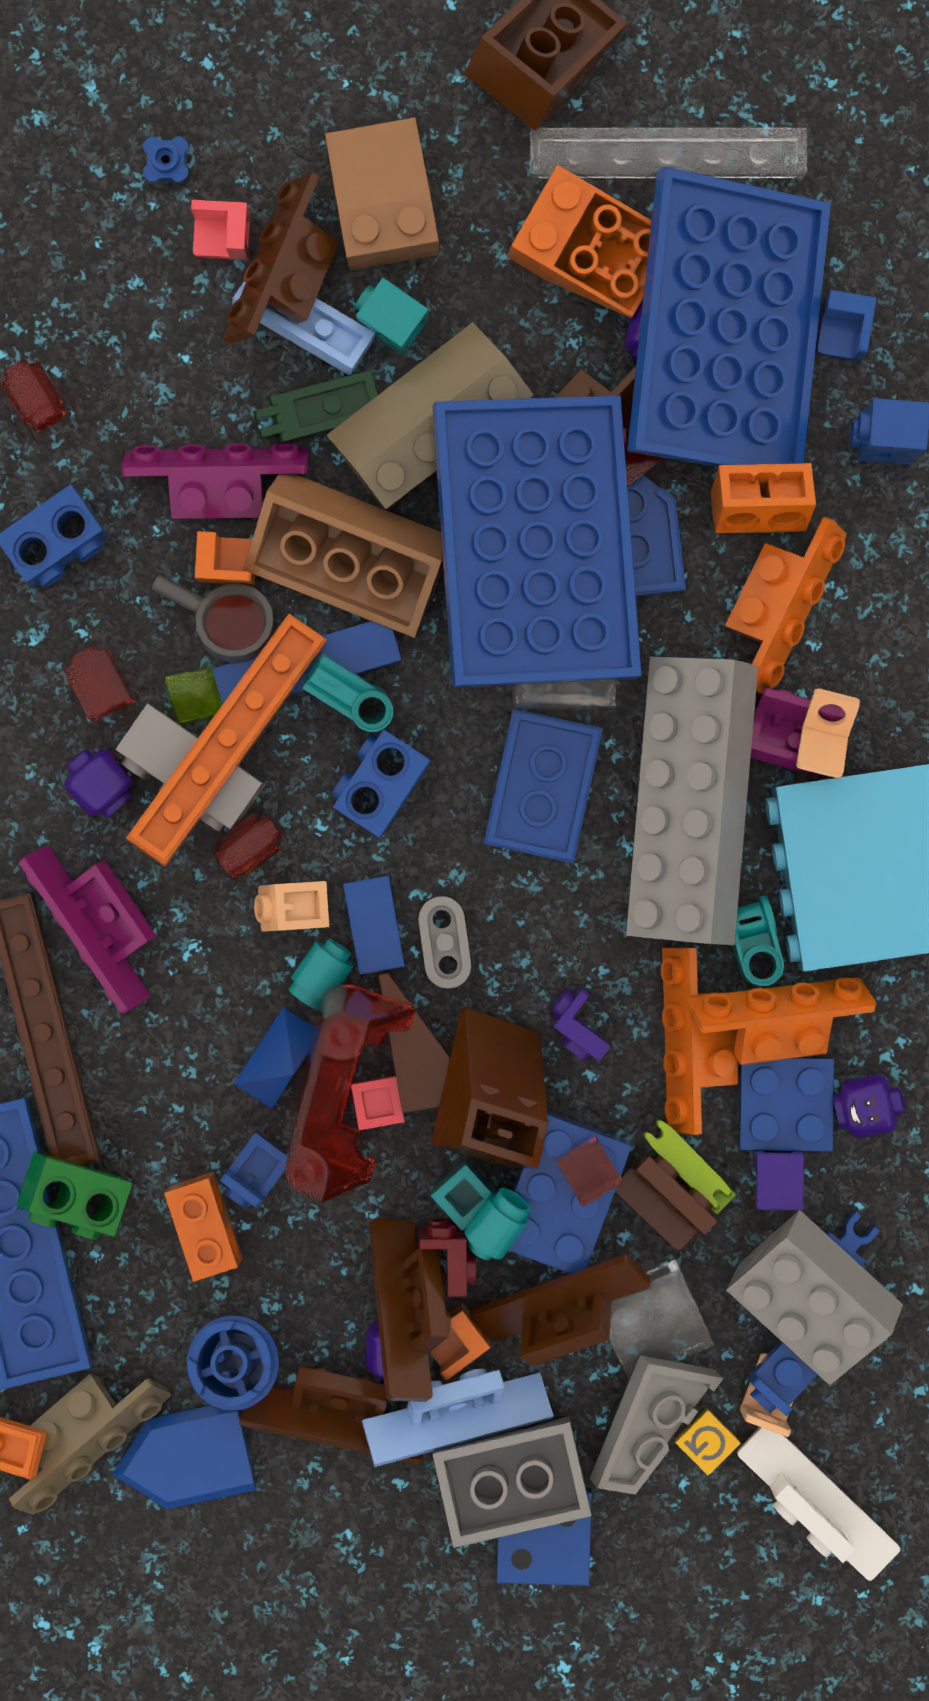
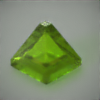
[165,668,222,723]

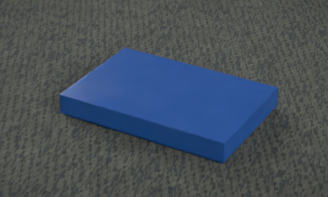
[484,709,603,863]

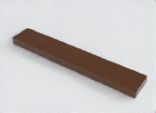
[0,893,101,1165]

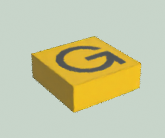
[674,1407,741,1475]

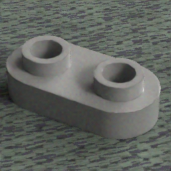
[418,896,471,989]

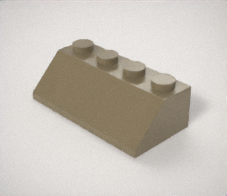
[326,322,534,509]

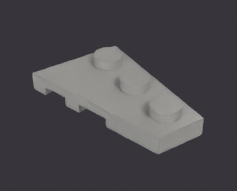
[589,1355,724,1495]

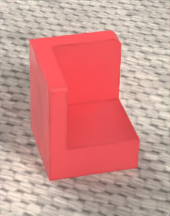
[191,200,251,260]

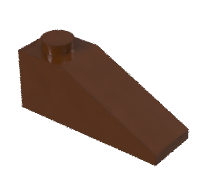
[379,972,451,1113]

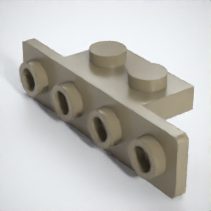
[9,1374,171,1514]

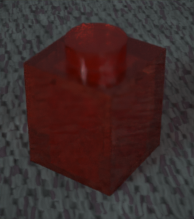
[63,646,136,722]

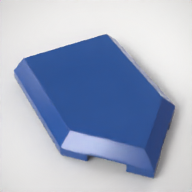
[625,458,686,597]
[112,1404,257,1510]

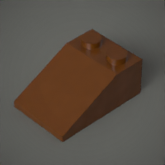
[464,0,628,132]

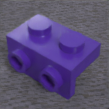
[550,985,611,1061]

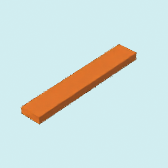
[126,614,327,867]

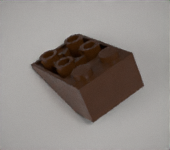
[431,1008,548,1169]

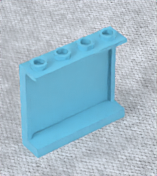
[765,764,929,972]

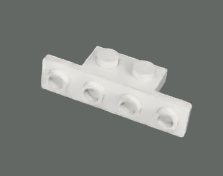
[737,1427,900,1581]

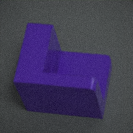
[752,1150,804,1210]

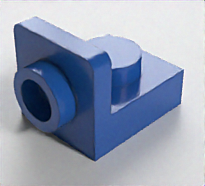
[746,1340,817,1416]

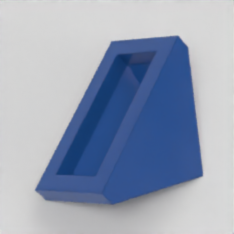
[234,1007,323,1109]

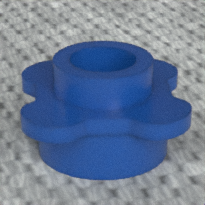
[143,136,189,183]

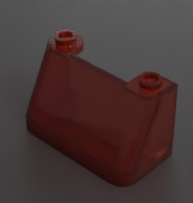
[285,984,416,1203]

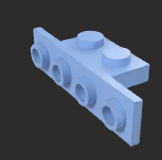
[362,1369,554,1467]

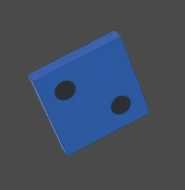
[497,1489,592,1586]

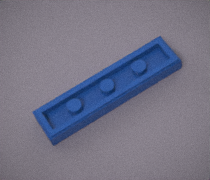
[212,621,402,704]

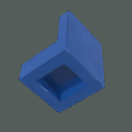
[816,290,877,362]

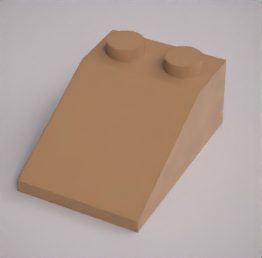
[325,117,440,271]

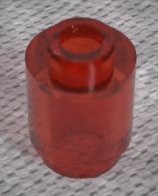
[0,359,66,432]
[212,813,283,880]

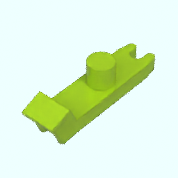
[643,1120,736,1215]

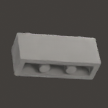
[115,704,265,832]

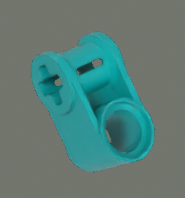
[731,895,784,986]

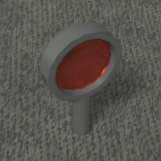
[152,574,275,663]

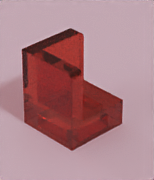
[556,1135,623,1207]

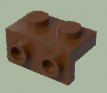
[615,1154,717,1250]

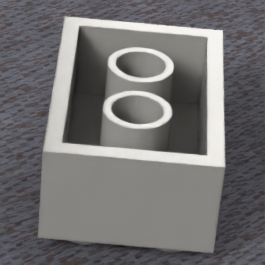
[726,1210,903,1385]
[433,1416,591,1548]

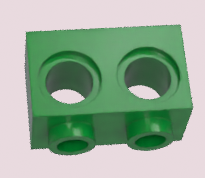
[16,1151,133,1240]

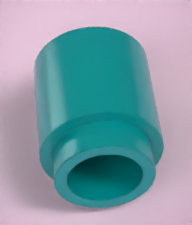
[288,938,354,1010]
[464,1188,531,1260]

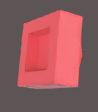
[351,1075,405,1130]

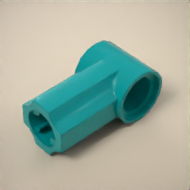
[301,653,393,732]

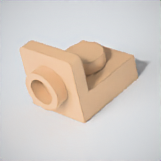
[254,881,329,932]

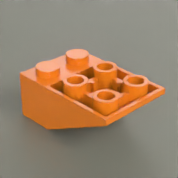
[507,165,652,318]

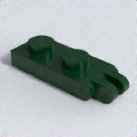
[253,370,378,443]

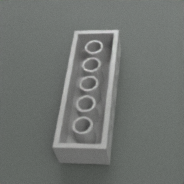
[626,657,758,945]

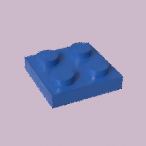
[739,1057,834,1151]

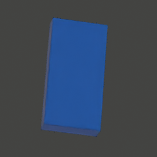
[343,876,405,975]

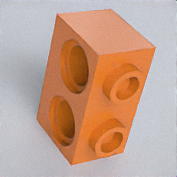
[710,463,816,534]
[164,1172,243,1282]

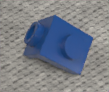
[220,1131,294,1208]

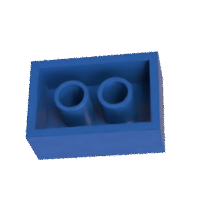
[508,1110,632,1274]

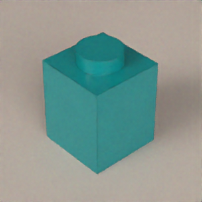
[355,278,429,356]
[431,1159,497,1231]

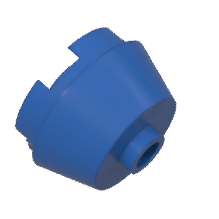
[187,1316,279,1411]

